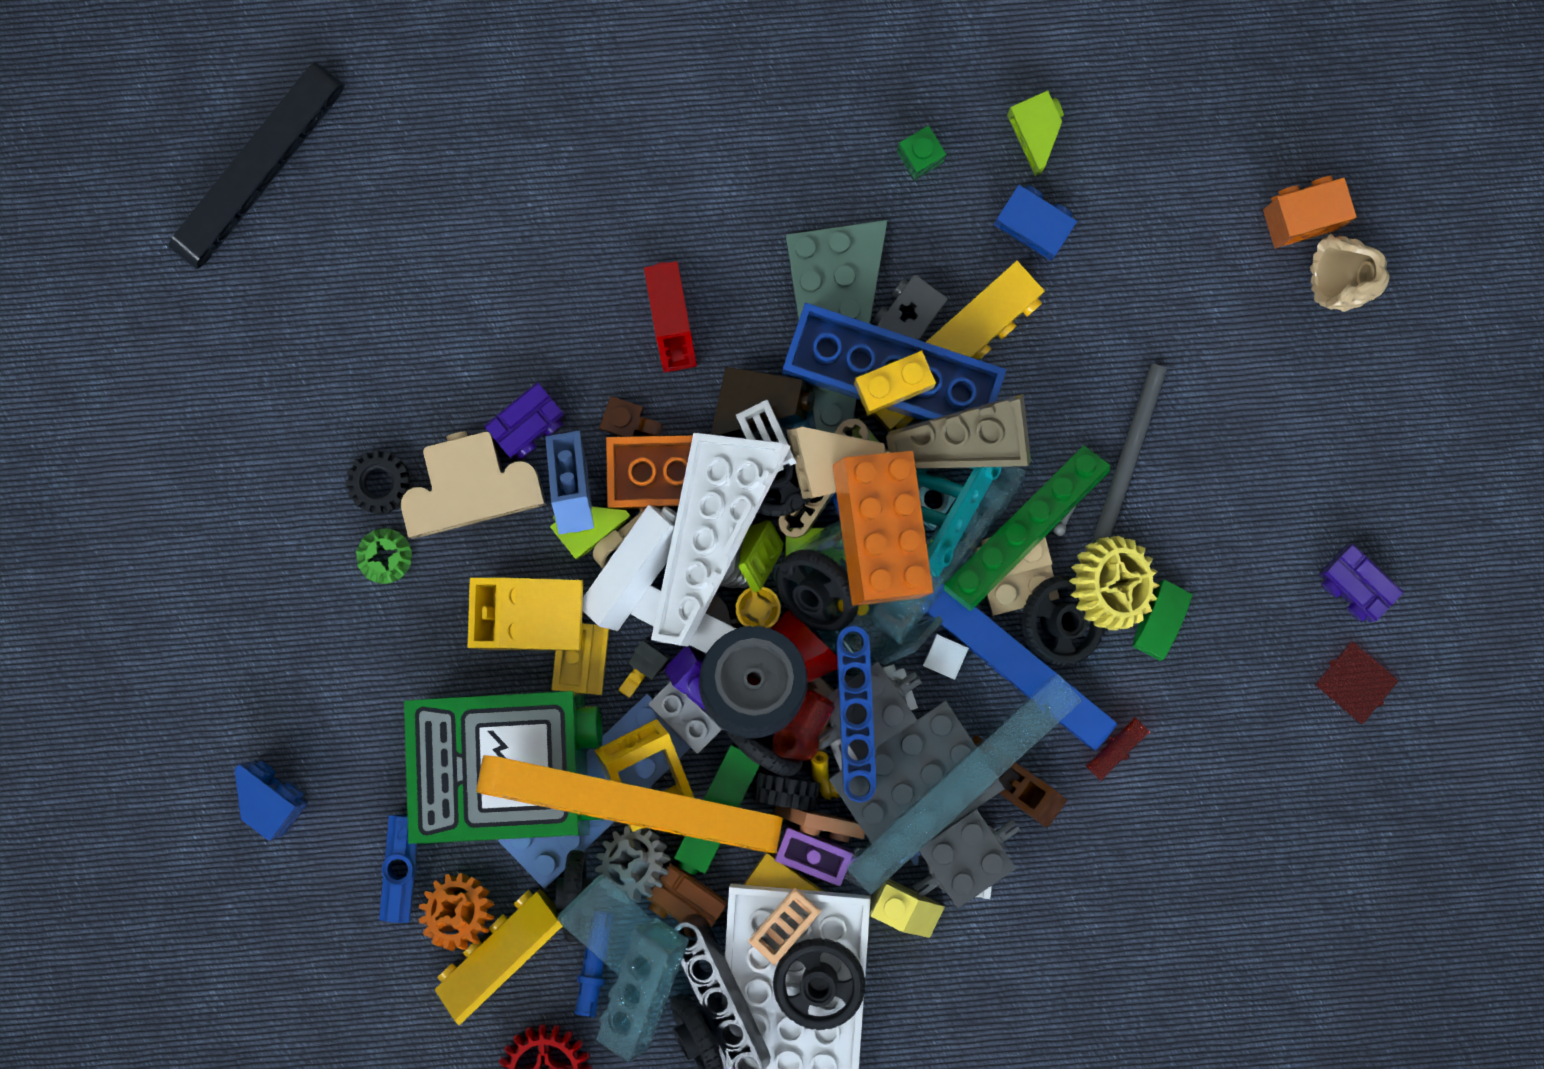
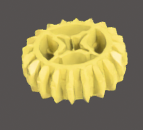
[1069,536,1160,630]

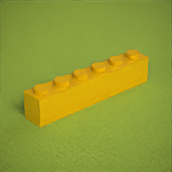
[861,261,1045,433]

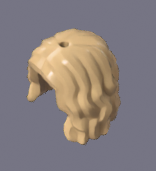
[1310,234,1389,312]

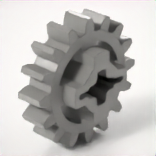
[595,826,670,903]

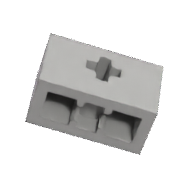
[648,682,722,754]

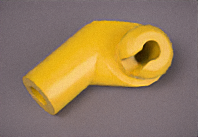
[811,751,840,800]

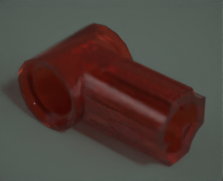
[773,690,835,761]

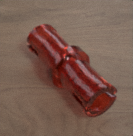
[1086,717,1150,782]

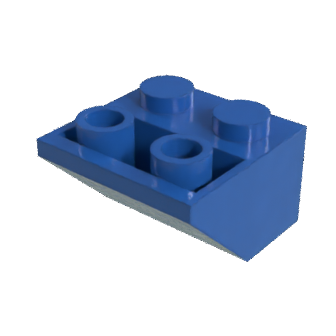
[235,760,308,841]

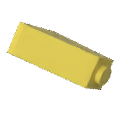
[870,875,945,938]

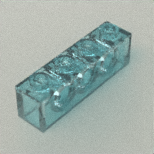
[596,917,689,1063]

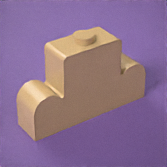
[401,431,547,539]

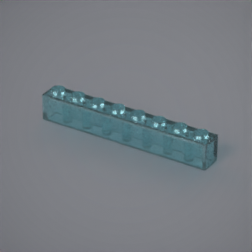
[845,674,1083,895]

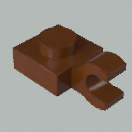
[599,396,663,437]

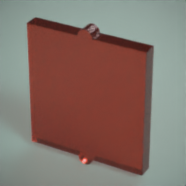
[1315,642,1398,724]

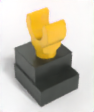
[618,639,670,698]

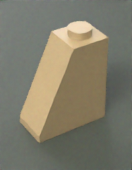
[786,427,890,499]

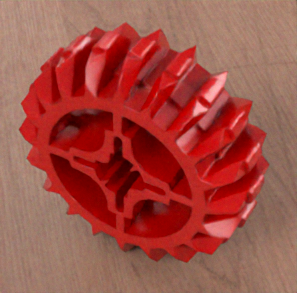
[499,1023,593,1069]

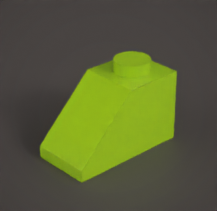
[1007,91,1064,176]
[550,507,632,561]

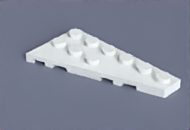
[651,433,791,647]

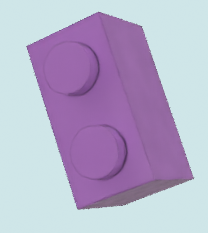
[774,824,853,886]

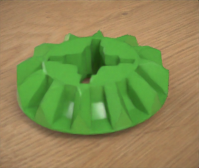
[356,529,412,584]

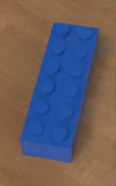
[782,302,1007,422]

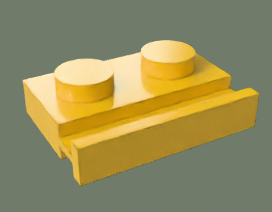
[551,623,609,695]

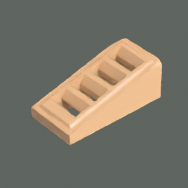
[747,887,822,966]

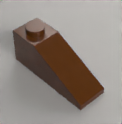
[972,735,1068,829]

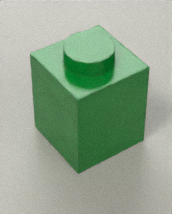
[897,125,947,180]

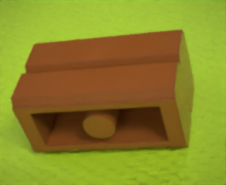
[646,862,728,939]

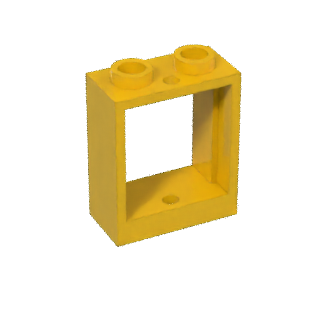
[594,719,694,832]

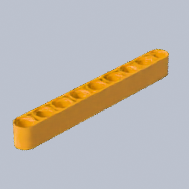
[476,755,783,853]

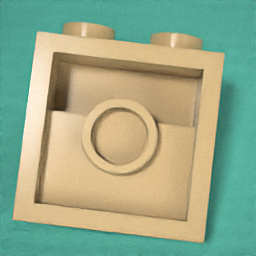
[974,537,1060,616]

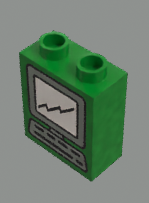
[404,691,604,844]

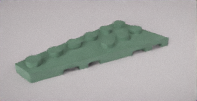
[786,220,888,434]

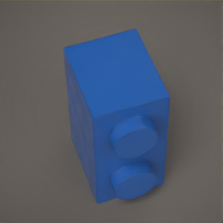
[994,185,1077,261]

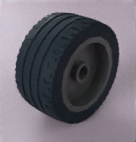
[699,626,808,738]

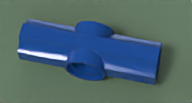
[379,814,418,923]

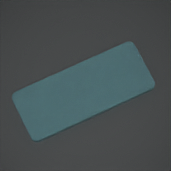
[558,875,683,1000]

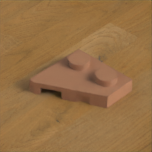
[773,805,865,843]

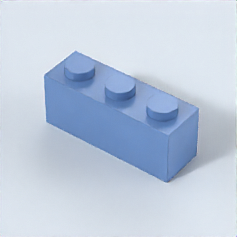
[545,430,594,535]

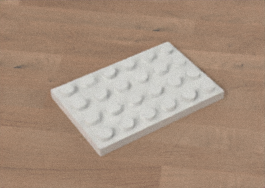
[719,884,871,1069]

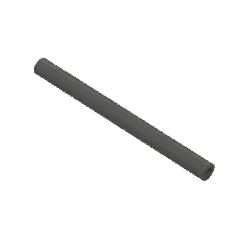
[1091,364,1167,543]

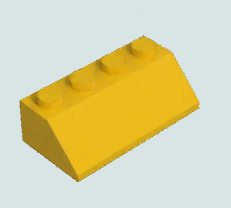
[434,888,563,1025]

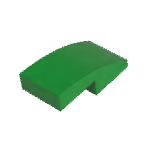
[1132,579,1193,661]

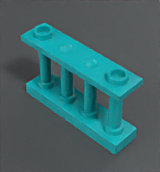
[916,421,1002,578]

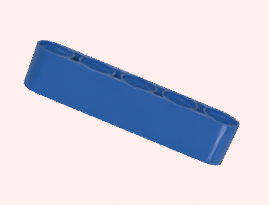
[836,626,876,802]

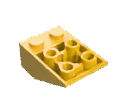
[467,578,583,650]

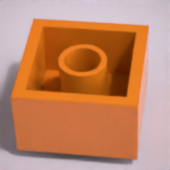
[1263,175,1357,249]

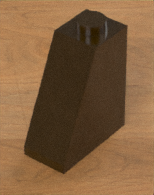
[711,367,815,438]

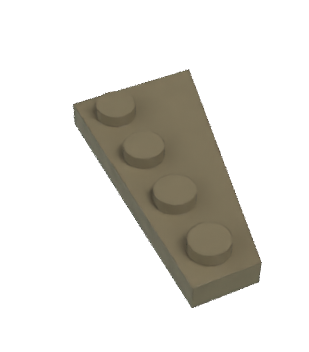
[886,394,1031,469]

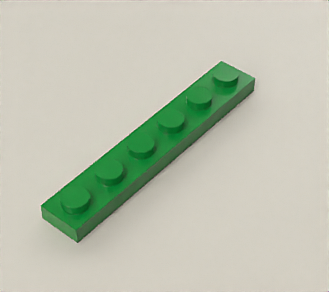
[944,445,1110,612]

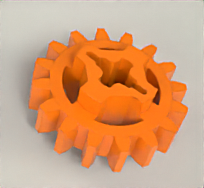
[418,873,494,951]

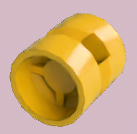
[736,587,781,628]

